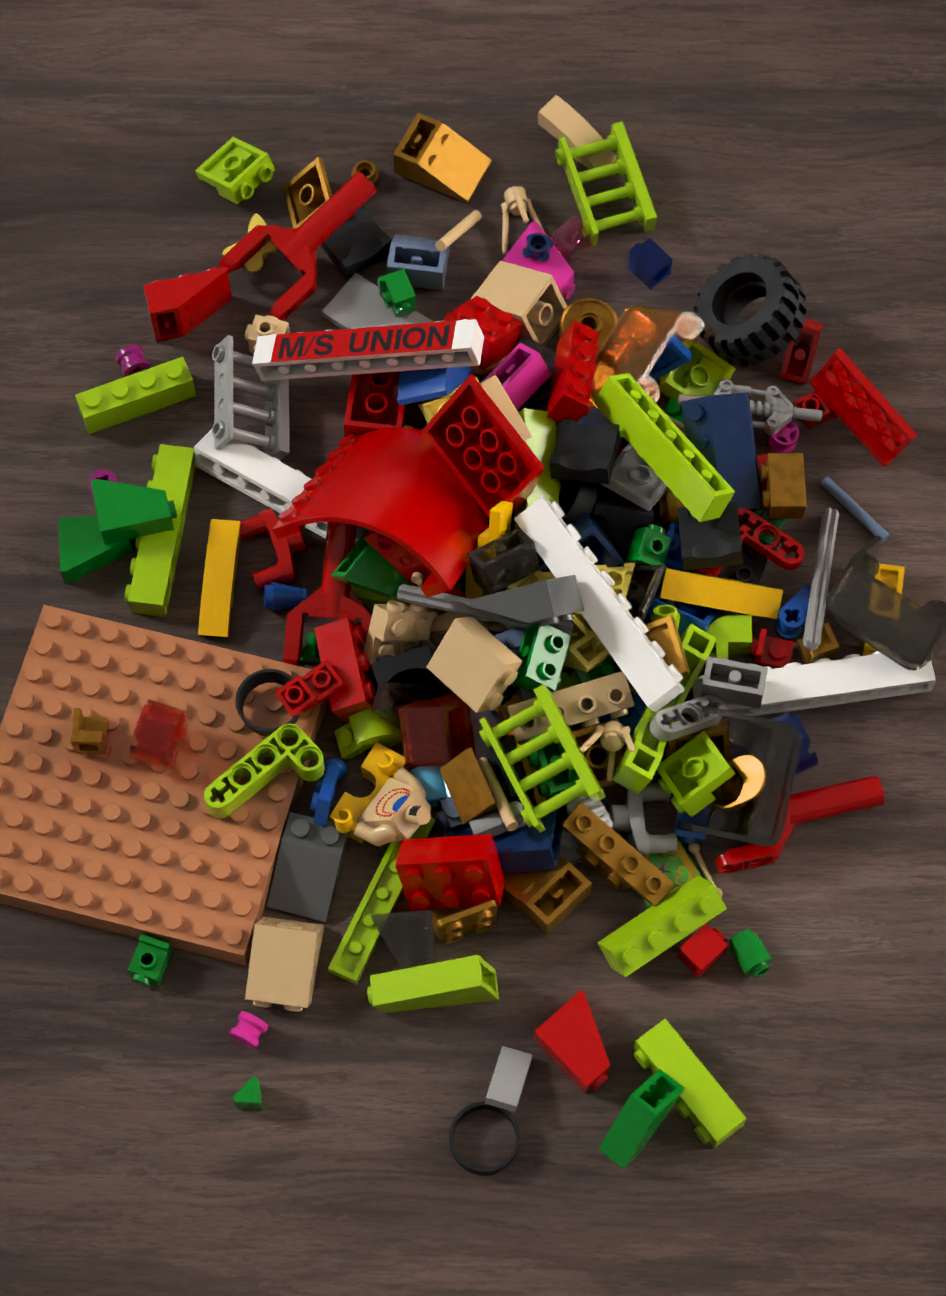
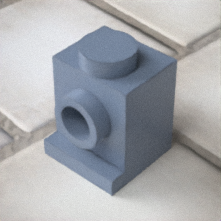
[435,797,470,837]

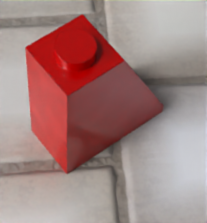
[534,990,610,1094]

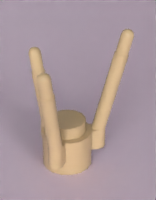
[501,186,545,254]
[580,721,635,781]

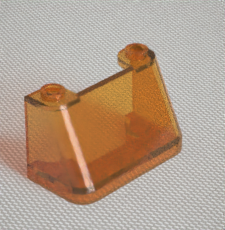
[590,305,706,408]

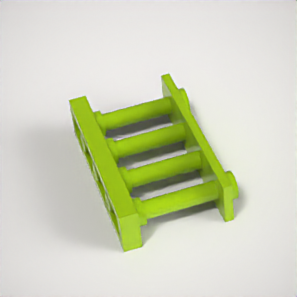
[555,121,657,246]
[479,684,606,833]

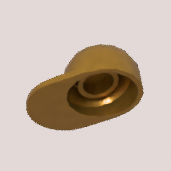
[712,755,766,811]

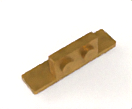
[562,803,673,906]

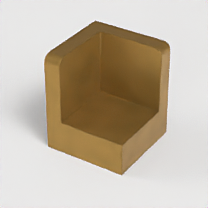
[796,622,840,664]
[71,708,109,753]

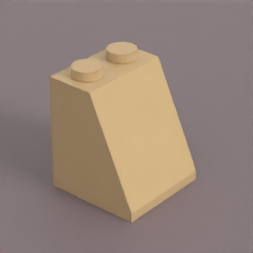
[470,261,567,353]
[245,916,325,1011]

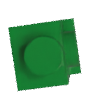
[378,269,417,317]
[626,524,672,573]
[127,934,173,987]

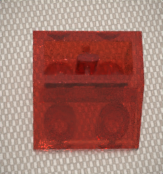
[398,694,476,767]

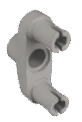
[609,783,677,857]

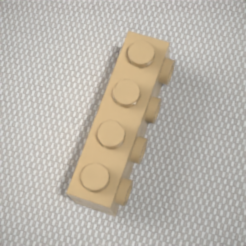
[504,671,635,744]

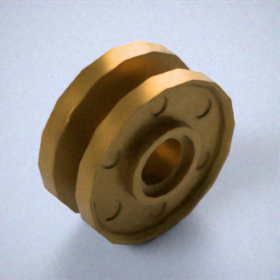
[559,298,619,351]

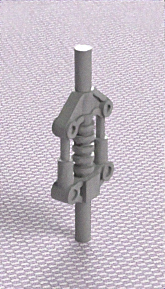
[678,379,822,435]

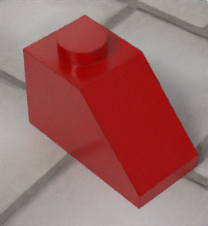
[779,319,824,385]

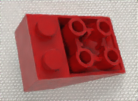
[143,267,233,343]

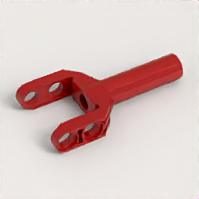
[218,172,377,321]
[283,522,372,680]
[715,775,884,874]

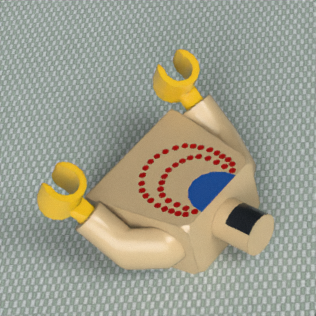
[334,752,431,846]

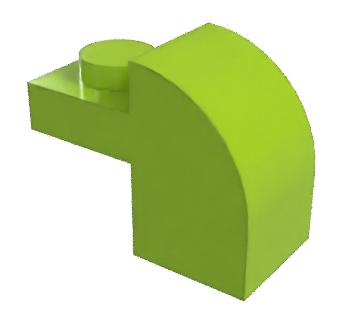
[706,615,752,660]
[334,707,409,760]

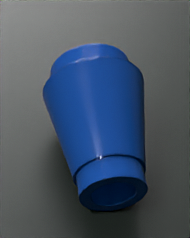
[263,582,307,611]

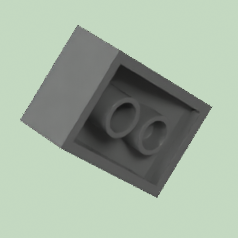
[468,575,584,626]
[266,812,351,924]

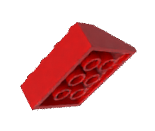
[422,375,545,519]

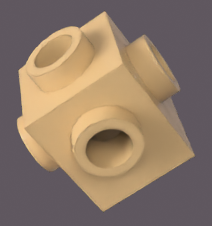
[245,315,290,354]

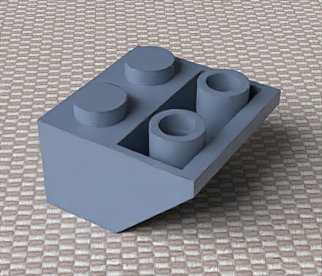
[387,234,450,291]

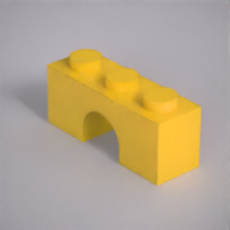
[329,742,410,844]

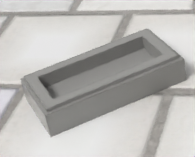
[485,1046,533,1112]

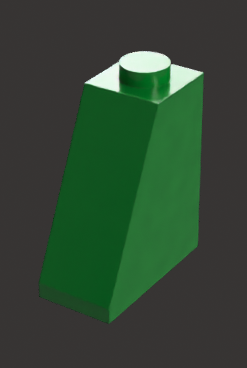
[90,479,177,544]
[58,515,136,584]
[331,531,414,601]
[598,1069,685,1169]

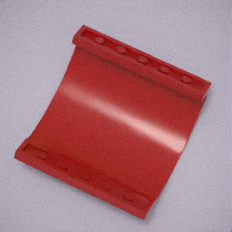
[272,428,490,598]

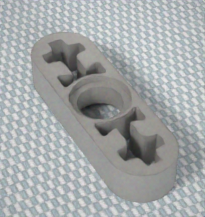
[649,694,726,741]

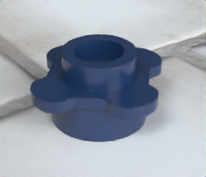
[522,233,554,262]

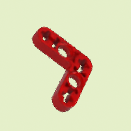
[694,508,804,577]

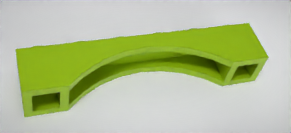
[612,624,717,794]

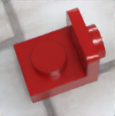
[750,628,795,669]

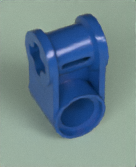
[775,584,829,640]

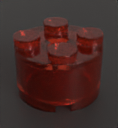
[129,699,189,769]

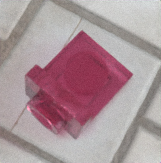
[551,214,583,265]

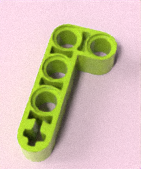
[204,723,325,819]

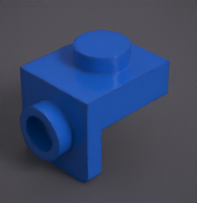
[674,804,710,844]

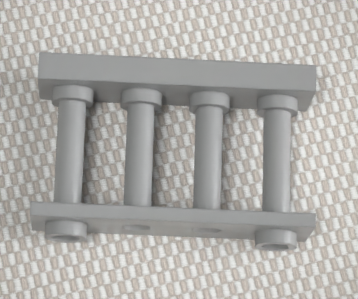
[212,335,290,460]

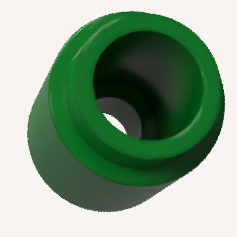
[729,929,772,978]

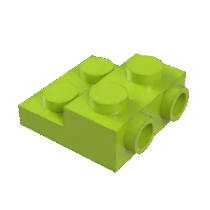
[195,137,275,204]
[656,337,736,398]
[657,731,735,817]

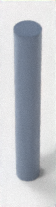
[820,476,890,543]

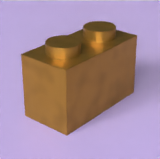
[760,453,807,519]

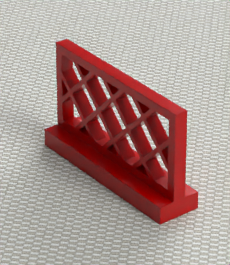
[808,348,918,468]

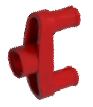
[240,508,307,590]

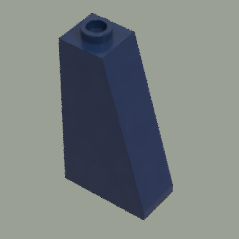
[445,809,563,873]

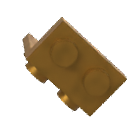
[426,900,497,944]

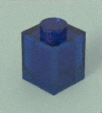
[628,238,673,290]

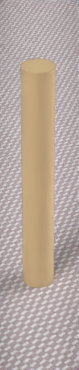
[435,210,482,251]
[478,757,519,831]

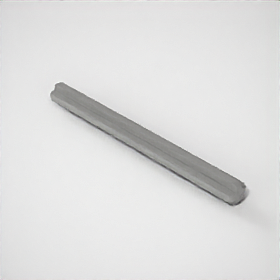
[803,507,839,650]
[397,584,574,636]

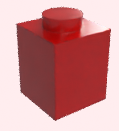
[677,924,728,978]

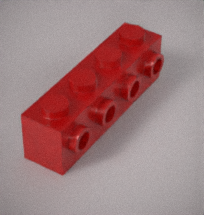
[547,320,600,423]

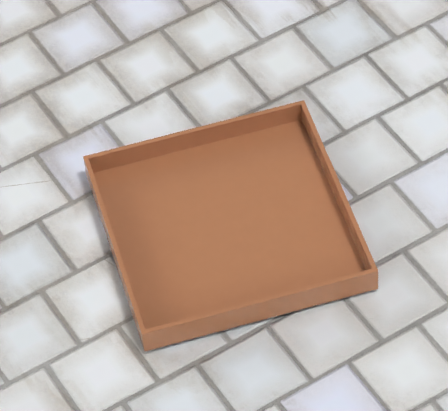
[0,605,329,966]

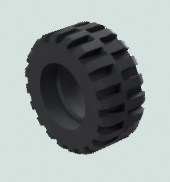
[693,254,807,367]

